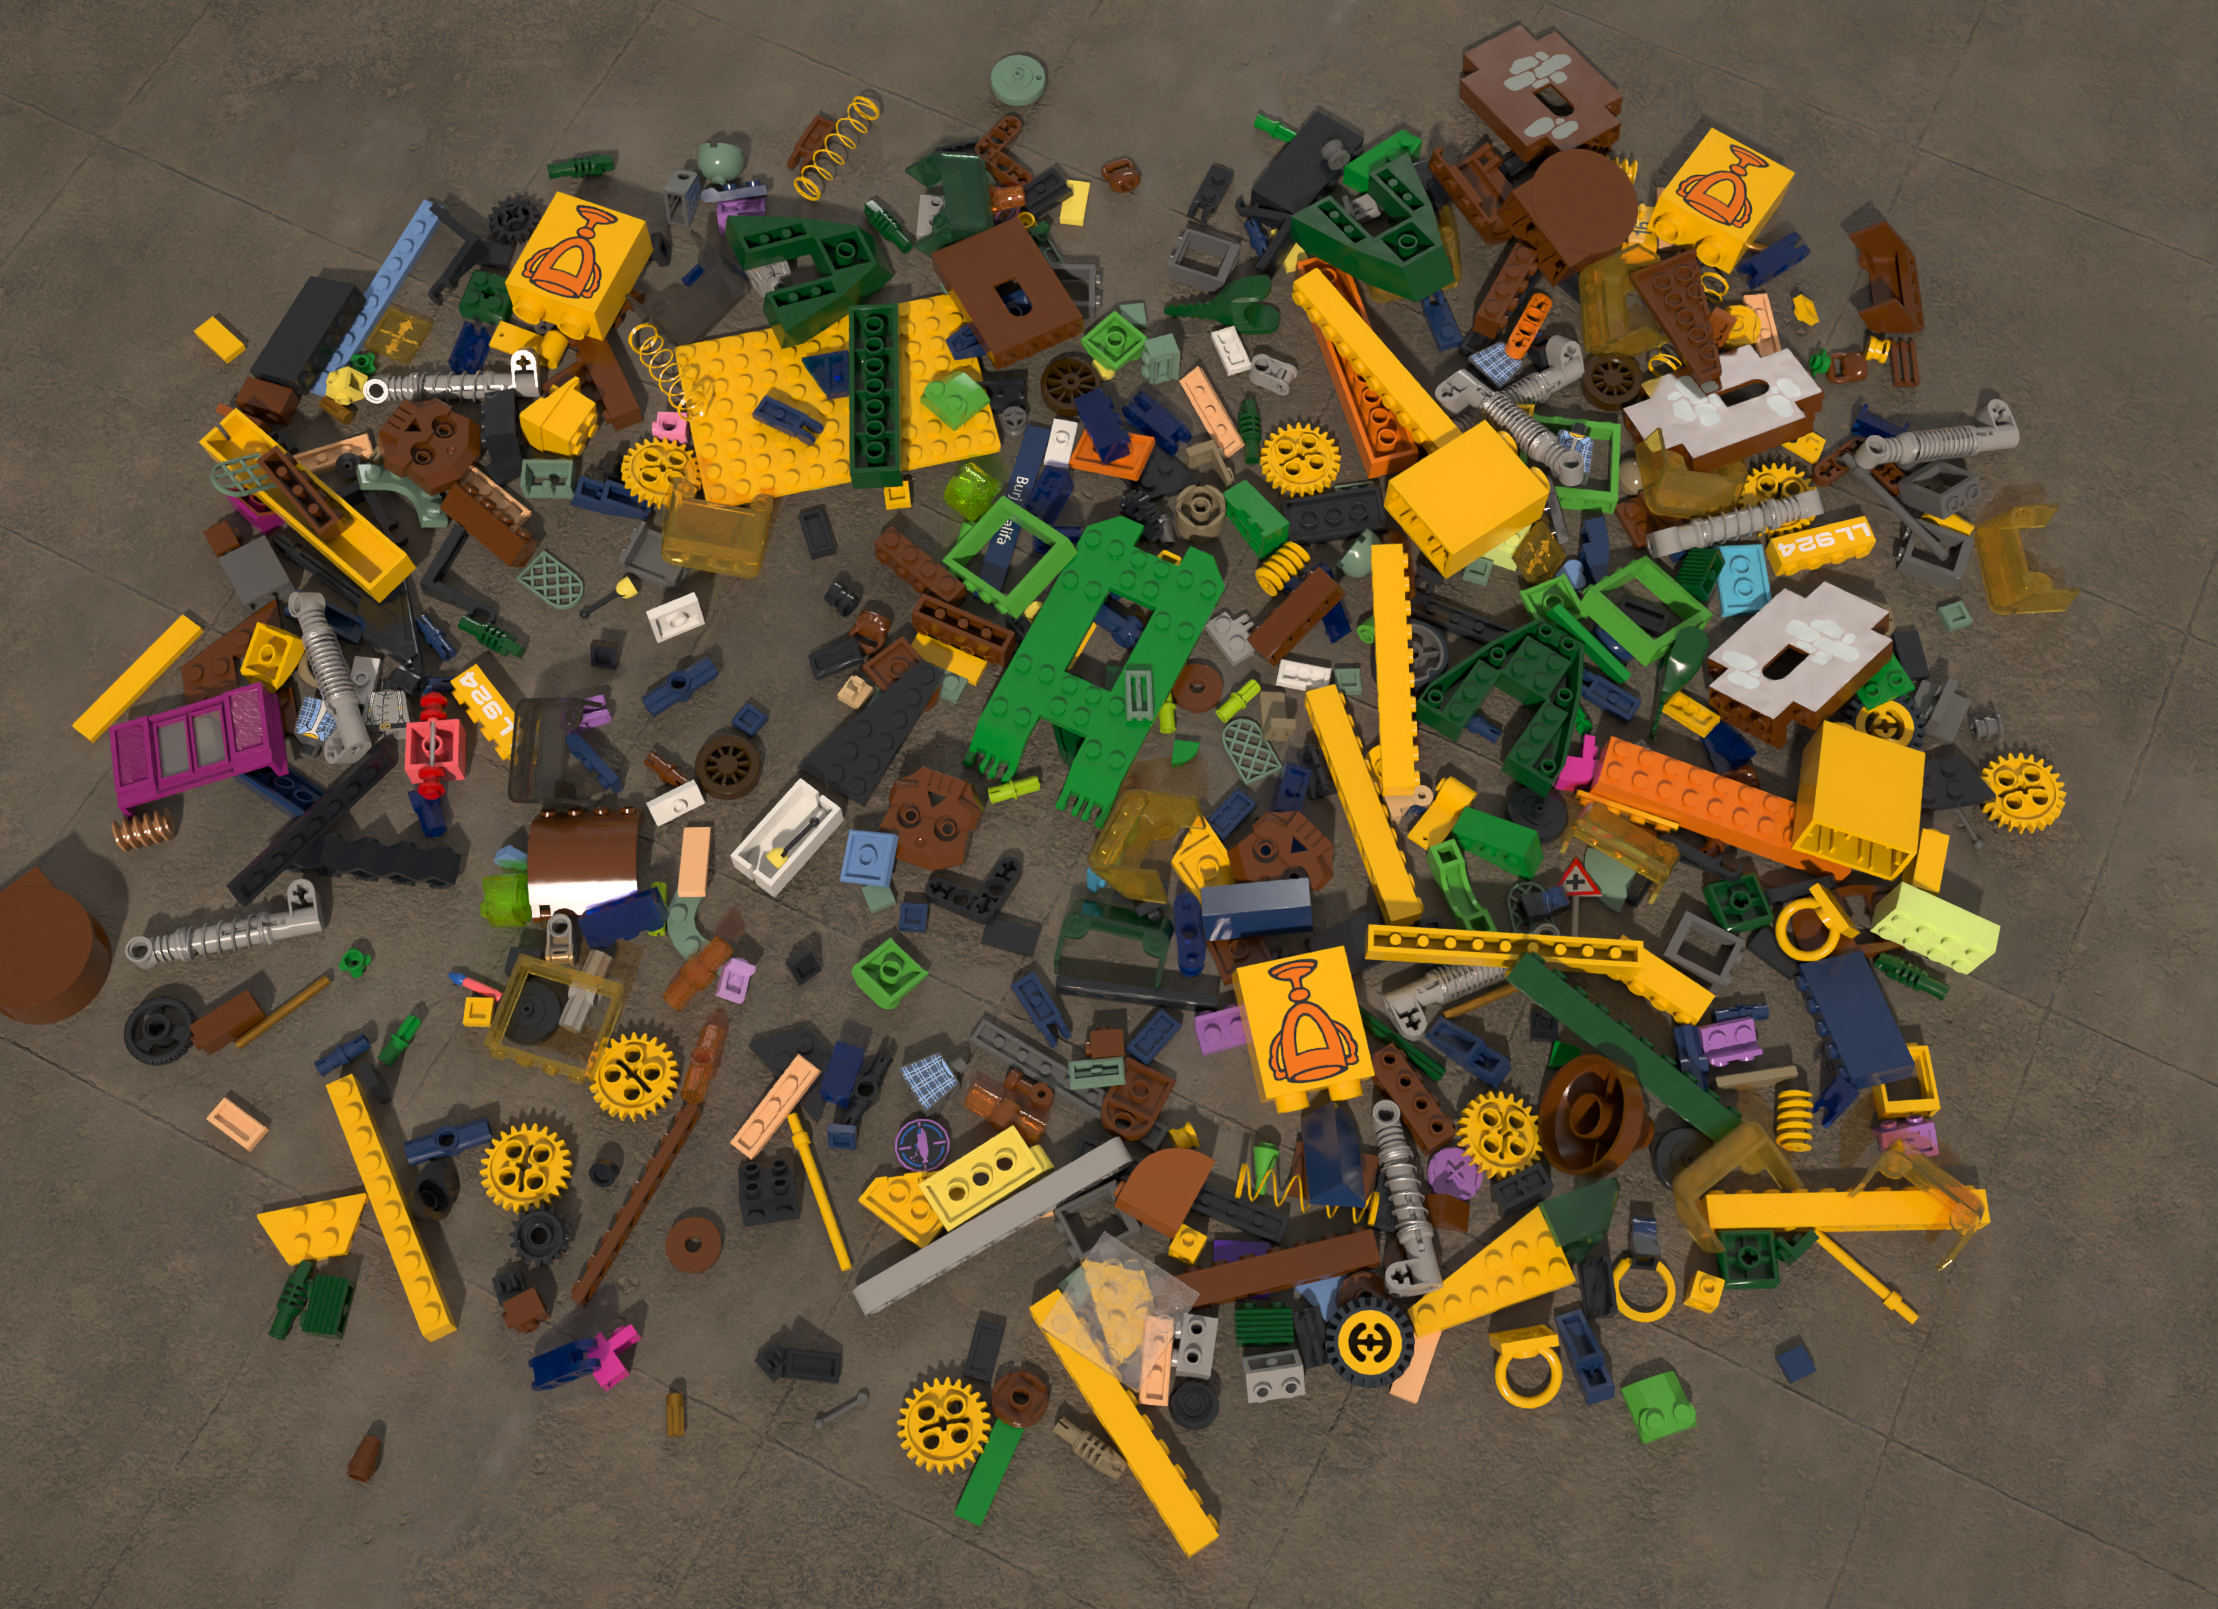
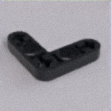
[925,857,1022,925]

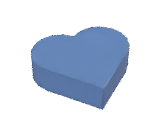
[1554,560,1586,593]
[494,845,527,870]

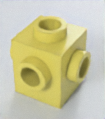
[326,366,368,405]

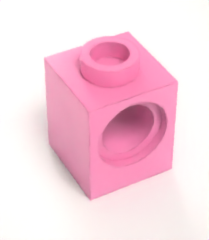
[652,412,691,447]

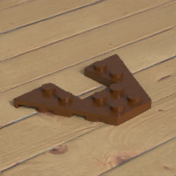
[181,599,298,735]

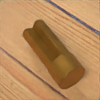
[318,395,354,425]
[666,1393,684,1437]

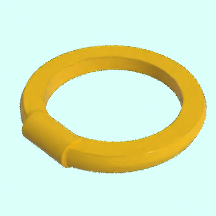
[1613,1257,1676,1322]

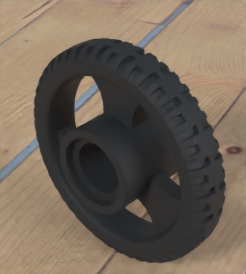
[124,996,197,1066]

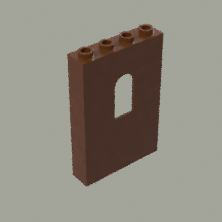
[931,217,1084,371]

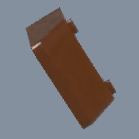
[1849,220,1925,334]

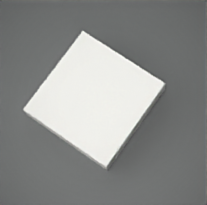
[646,592,705,643]

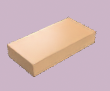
[206,1097,269,1152]

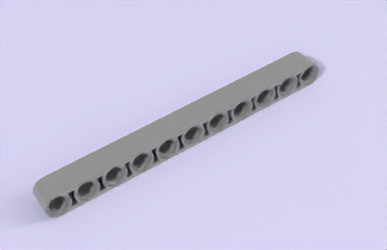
[852,1137,1133,1317]

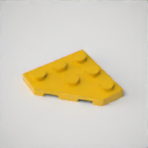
[858,1171,976,1249]

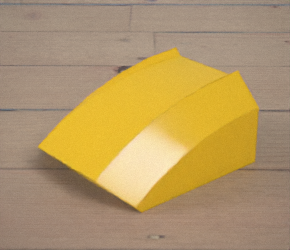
[240,622,305,694]

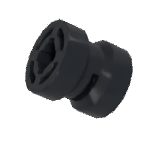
[824,582,860,617]

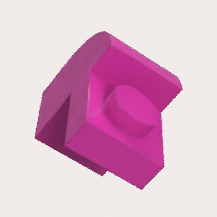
[1555,735,1599,792]
[587,1324,642,1392]

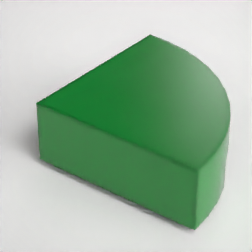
[1171,740,1200,767]
[1548,1041,1582,1069]

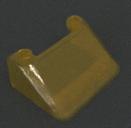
[661,477,774,578]

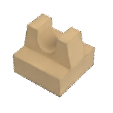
[837,675,874,712]

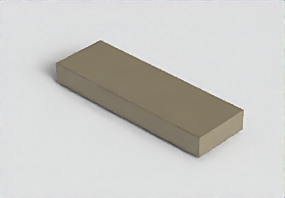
[1710,1065,1798,1094]

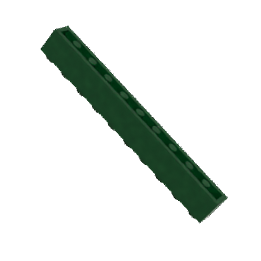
[1502,950,1747,1151]

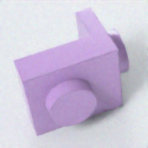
[715,958,756,1004]

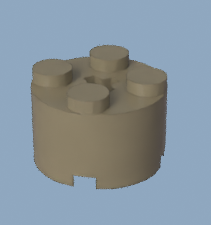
[1175,485,1226,545]

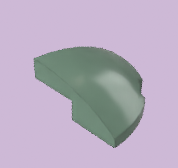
[1584,848,1640,915]

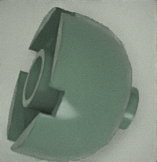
[697,143,745,185]
[1335,528,1382,578]

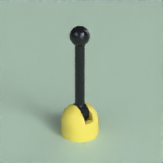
[579,576,638,619]
[765,817,820,870]

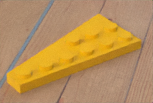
[1406,1203,1576,1339]

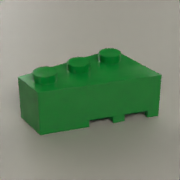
[1342,130,1423,195]
[1222,480,1290,562]
[1451,806,1544,882]

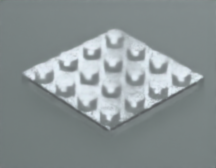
[1040,1231,1200,1392]

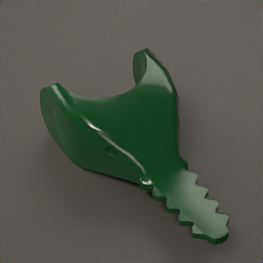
[1164,275,1280,335]
[1647,626,1709,745]

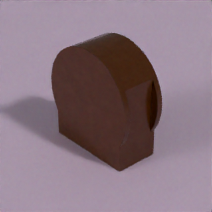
[1496,149,1638,288]
[0,866,112,1025]

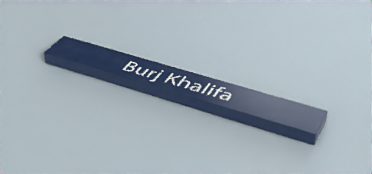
[973,425,1051,600]

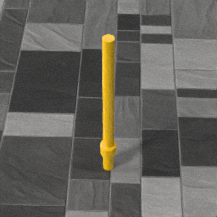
[787,1113,852,1271]
[1805,1227,1919,1324]

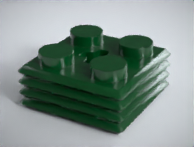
[458,270,513,325]
[1703,871,1774,935]
[1714,1229,1780,1290]

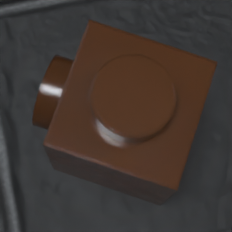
[203,520,244,558]
[1085,1026,1125,1059]
[502,1287,551,1334]

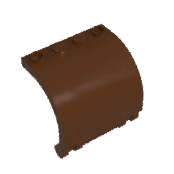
[1428,142,1514,246]
[527,806,644,923]

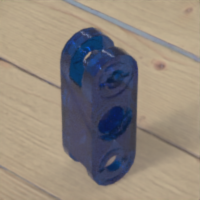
[1737,232,1811,290]
[1122,391,1192,456]
[1173,893,1206,977]
[528,1338,602,1391]

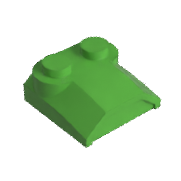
[1081,310,1149,372]
[920,371,990,432]
[1519,573,1588,628]
[851,938,929,1009]
[1620,1371,1698,1445]

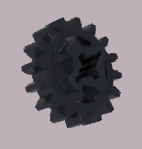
[488,196,541,245]
[1119,490,1164,544]

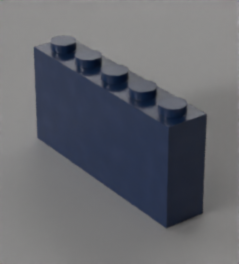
[1794,951,1915,1092]

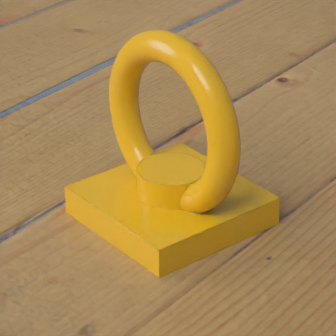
[1775,883,1861,962]
[1488,1324,1563,1409]

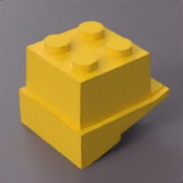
[519,376,599,460]

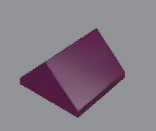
[225,485,285,538]

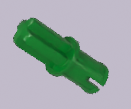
[1253,113,1298,144]
[377,1014,422,1067]

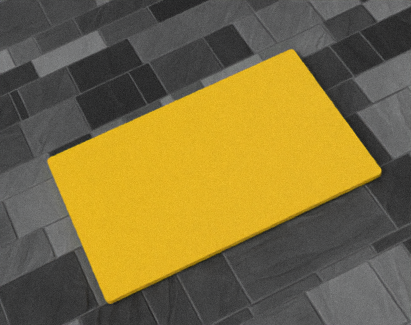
[674,294,1001,509]

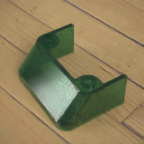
[905,151,993,259]
[1054,899,1174,989]
[1538,1177,1621,1264]

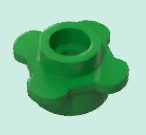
[1809,348,1831,377]
[350,353,376,377]
[339,948,372,978]

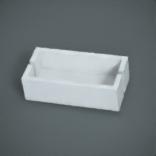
[730,778,844,898]

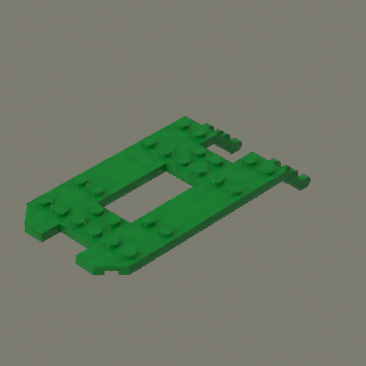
[962,516,1225,830]

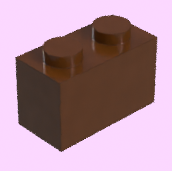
[235,376,300,426]

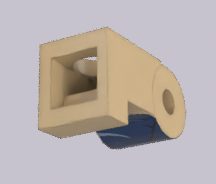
[1380,785,1433,827]

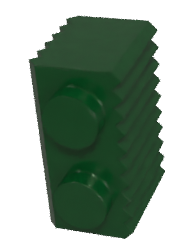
[1674,548,1726,603]
[300,1274,356,1340]
[1234,1302,1294,1348]

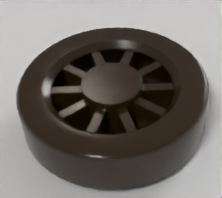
[1580,352,1643,411]
[1040,357,1101,417]
[695,735,762,800]

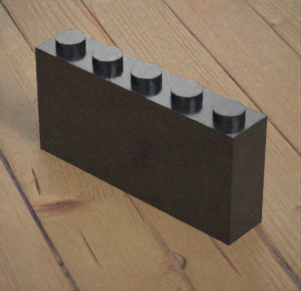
[1250,111,1364,215]
[249,276,367,396]

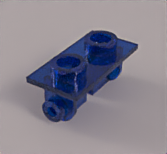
[1322,601,1352,644]

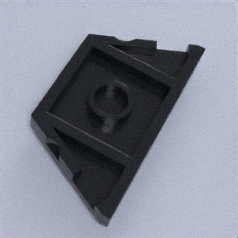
[1118,424,1200,503]
[1920,755,1996,813]
[749,1028,843,1123]

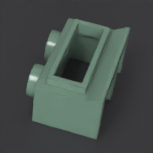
[1140,333,1180,384]
[520,458,577,498]

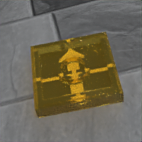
[364,307,433,365]
[1511,521,1566,588]

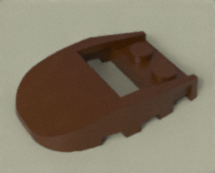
[1790,884,1906,962]

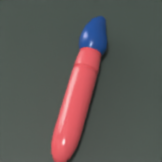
[448,972,503,1001]

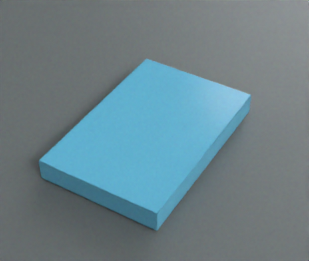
[1711,544,1772,617]

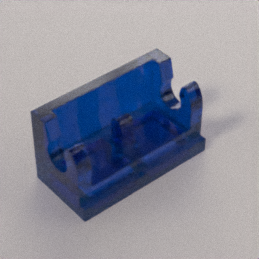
[448,321,492,375]
[1850,404,1910,438]
[1024,465,1074,526]
[1269,762,1312,813]
[819,1041,865,1108]
[1812,1074,1860,1129]

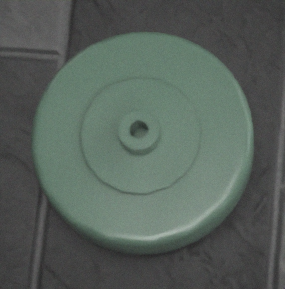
[990,55,1046,106]

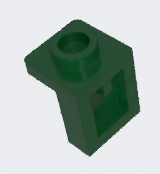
[1775,1229,1820,1266]

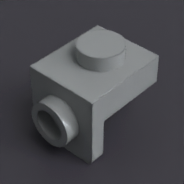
[1342,194,1381,225]

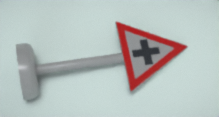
[1556,858,1602,937]

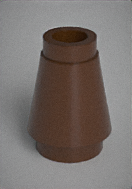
[346,1436,382,1483]

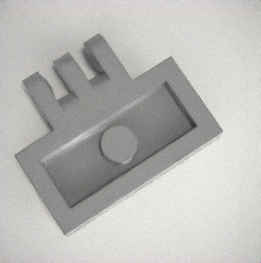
[1205,612,1256,666]

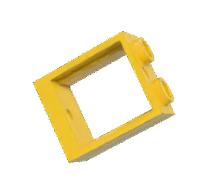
[1901,828,1950,897]
[1872,1043,1941,1120]

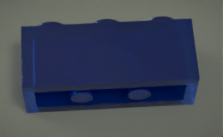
[1073,388,1131,465]
[577,886,670,949]

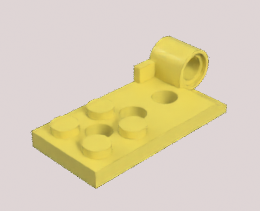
[918,1125,1055,1234]

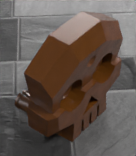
[377,397,480,496]
[878,766,985,871]
[1227,810,1334,894]

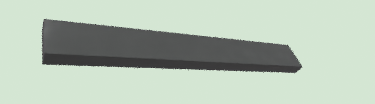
[969,1018,1170,1153]

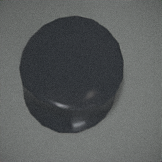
[1168,1382,1219,1430]

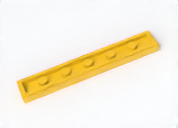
[72,614,204,743]

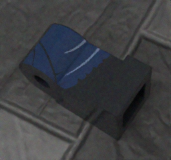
[1516,886,1572,926]
[1628,1216,1661,1271]

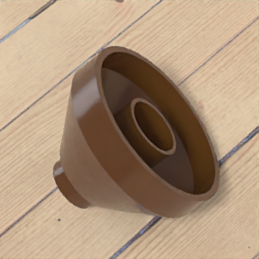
[1538,1054,1654,1180]

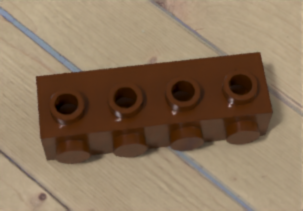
[1472,242,1539,340]
[256,445,348,545]
[440,482,539,567]
[874,526,967,608]
[1246,566,1346,667]
[911,593,1016,667]
[1370,1042,1456,1157]

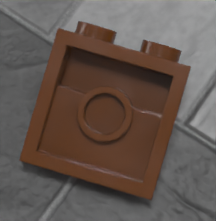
[1614,484,1685,551]

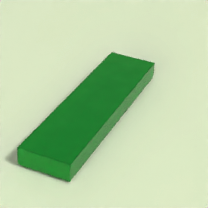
[1545,603,1631,684]
[954,1418,1025,1527]

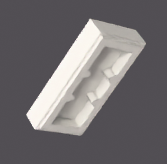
[1211,326,1251,376]
[1044,418,1078,469]
[351,656,383,708]
[1276,659,1331,691]
[646,779,705,826]

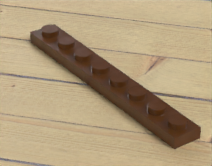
[571,1102,702,1309]

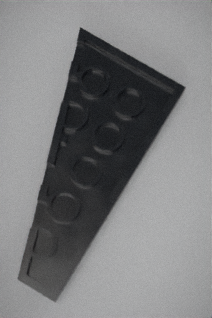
[798,660,946,807]

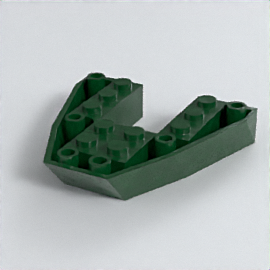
[1291,153,1456,303]
[725,215,895,349]
[1413,617,1585,798]

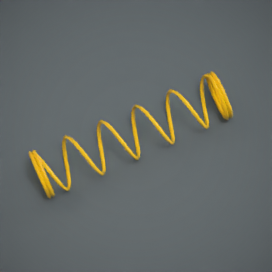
[794,96,879,201]
[1648,272,1729,377]
[628,323,708,421]
[1235,1163,1380,1228]

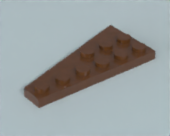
[1629,248,1722,385]

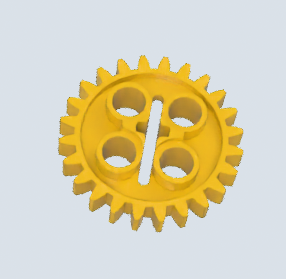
[1260,423,1341,498]
[621,437,702,510]
[1735,463,1817,541]
[1980,753,2066,834]
[588,1032,680,1122]
[1456,1091,1543,1181]
[480,1123,573,1214]
[897,1377,992,1475]

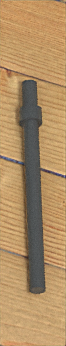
[1841,453,1949,561]

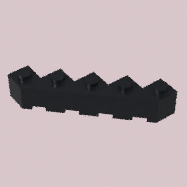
[276,832,462,890]

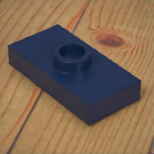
[1206,788,1258,843]
[1126,1008,1182,1066]

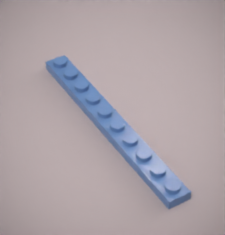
[310,200,446,397]

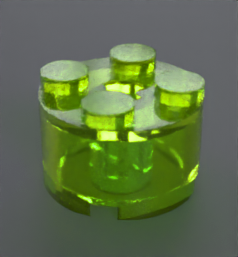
[943,462,1002,521]
[480,873,532,928]

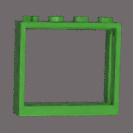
[1517,414,1621,514]
[942,496,1078,619]
[1578,556,1713,667]

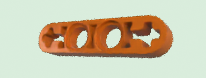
[1504,293,1552,359]

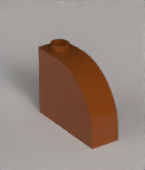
[1113,1148,1216,1239]

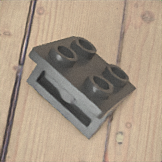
[1913,677,1971,744]

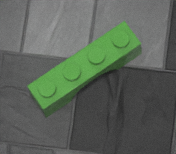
[1426,839,1497,932]

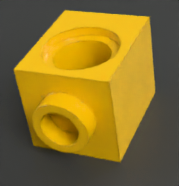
[1168,1223,1207,1267]
[1683,1271,1725,1314]

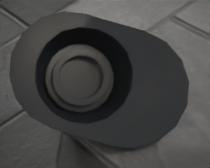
[408,1161,460,1220]

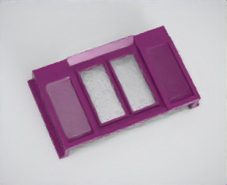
[109,682,289,822]

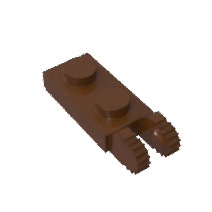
[787,115,836,176]

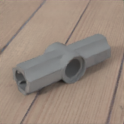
[559,950,613,1033]

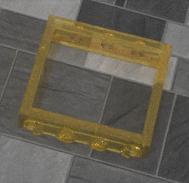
[483,953,627,1084]

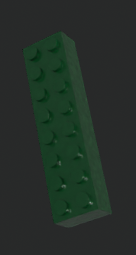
[849,303,903,489]

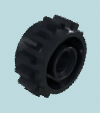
[509,1204,573,1267]

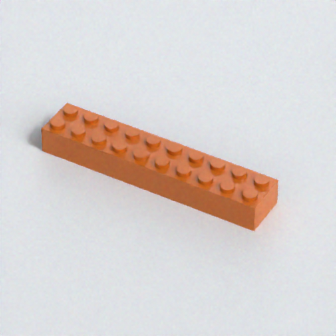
[1294,257,1419,479]
[1589,736,1852,884]

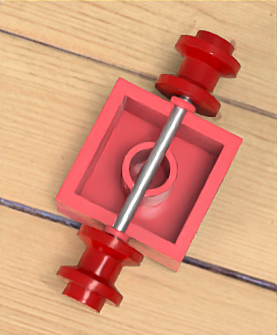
[405,692,466,800]

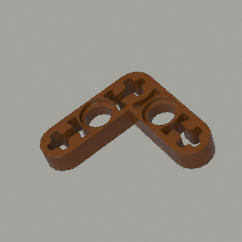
[972,116,1033,192]
[1811,436,1906,496]

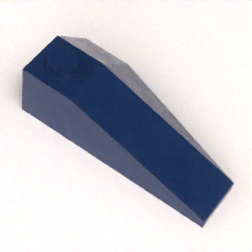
[945,289,1032,360]

